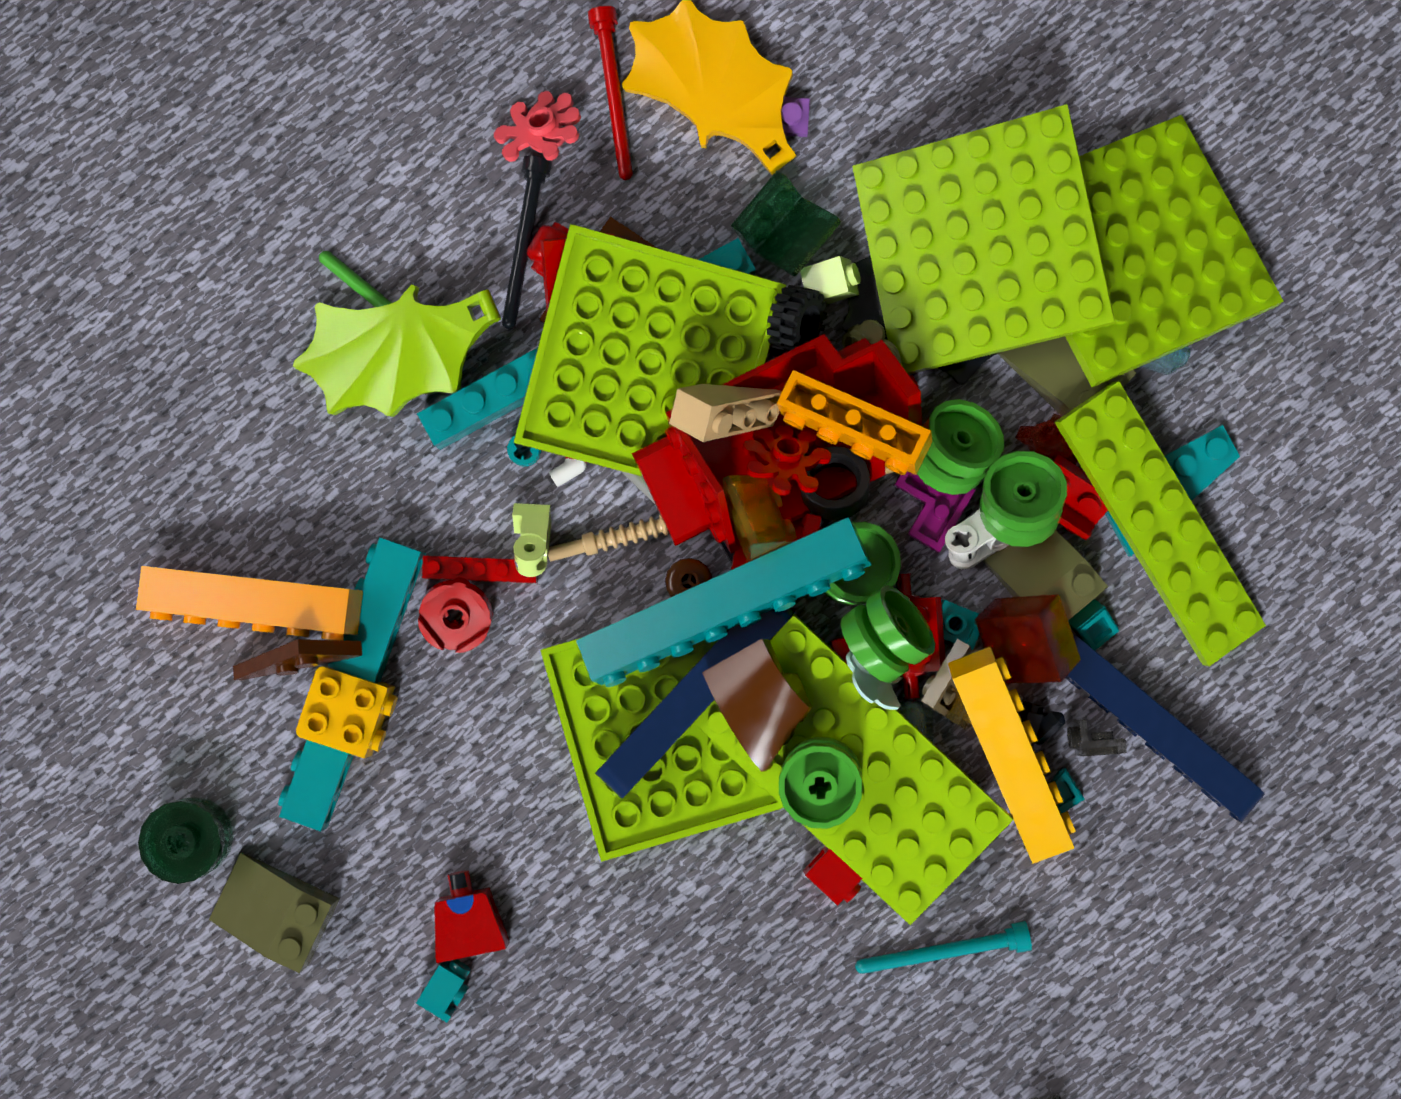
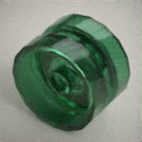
[138,796,234,884]

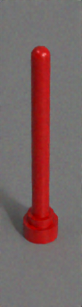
[588,6,633,180]

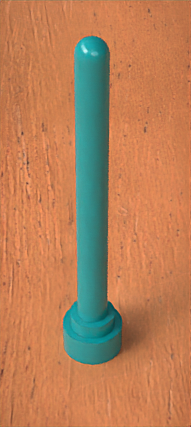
[855,921,1032,974]

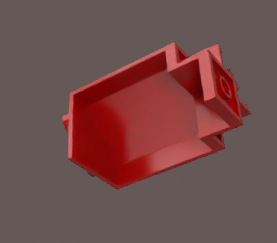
[632,334,922,553]

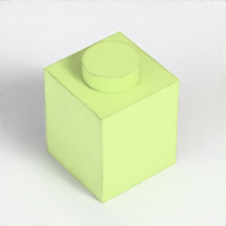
[800,256,861,305]

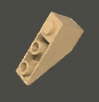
[669,384,782,442]

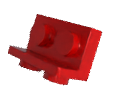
[1052,454,1108,540]

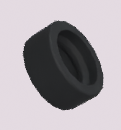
[800,446,870,521]

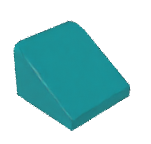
[1067,599,1120,650]

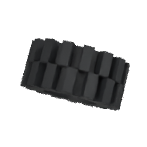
[767,285,827,352]

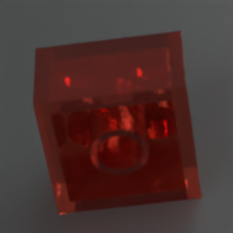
[975,594,1081,683]

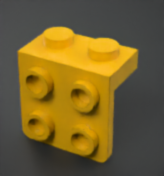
[296,666,398,759]

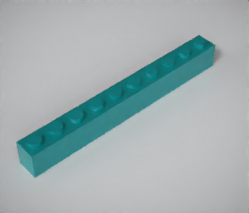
[417,238,756,450]

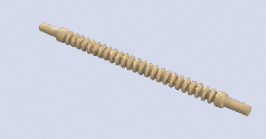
[548,461,893,562]

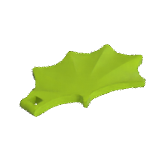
[293,284,501,417]

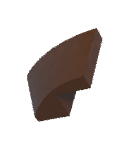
[702,639,812,772]

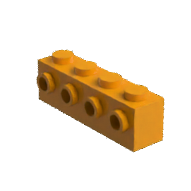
[776,370,932,475]

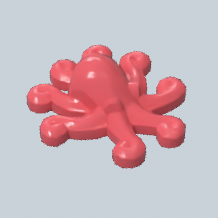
[494,91,581,162]

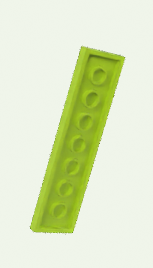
[1054,381,1266,667]

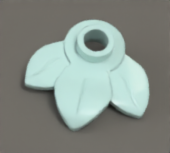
[846,650,901,710]

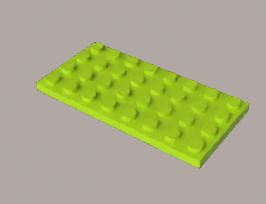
[693,614,1013,925]

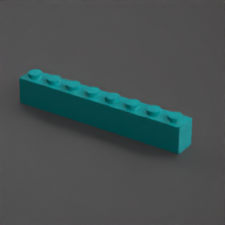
[576,517,872,687]
[278,537,426,832]

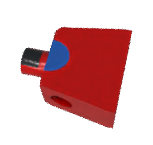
[434,870,510,963]

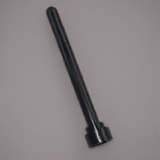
[502,155,552,329]

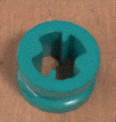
[507,436,541,467]

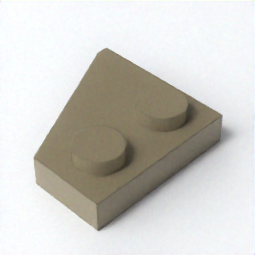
[921,639,971,721]

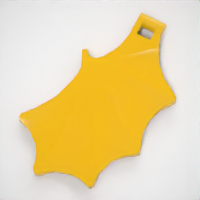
[622,0,796,175]

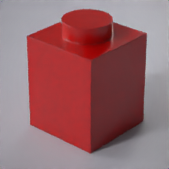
[803,846,863,906]

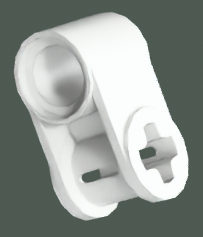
[945,509,1009,569]

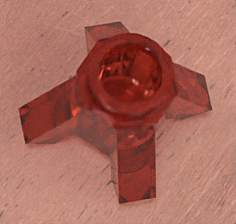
[1015,413,1078,465]

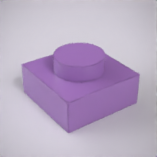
[781,97,810,137]

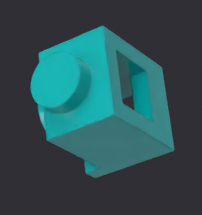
[941,600,986,650]
[416,959,471,1023]

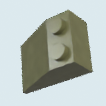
[997,336,1136,416]
[983,530,1108,634]
[209,852,340,973]

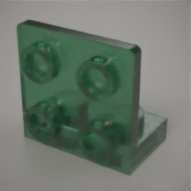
[731,171,841,276]

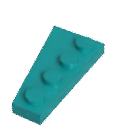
[1105,425,1240,557]

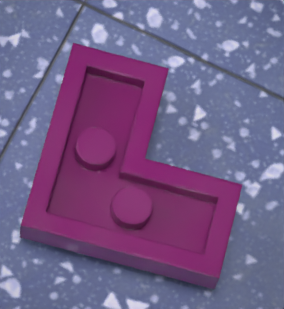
[893,471,976,553]

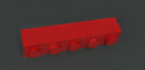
[422,556,538,584]

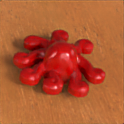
[743,426,831,496]

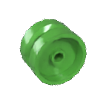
[917,399,1004,495]
[980,451,1067,547]
[824,521,901,606]
[841,585,936,683]
[779,737,862,829]

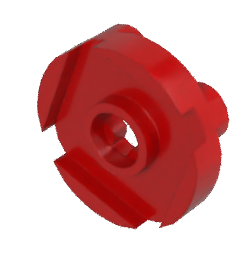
[418,578,493,653]

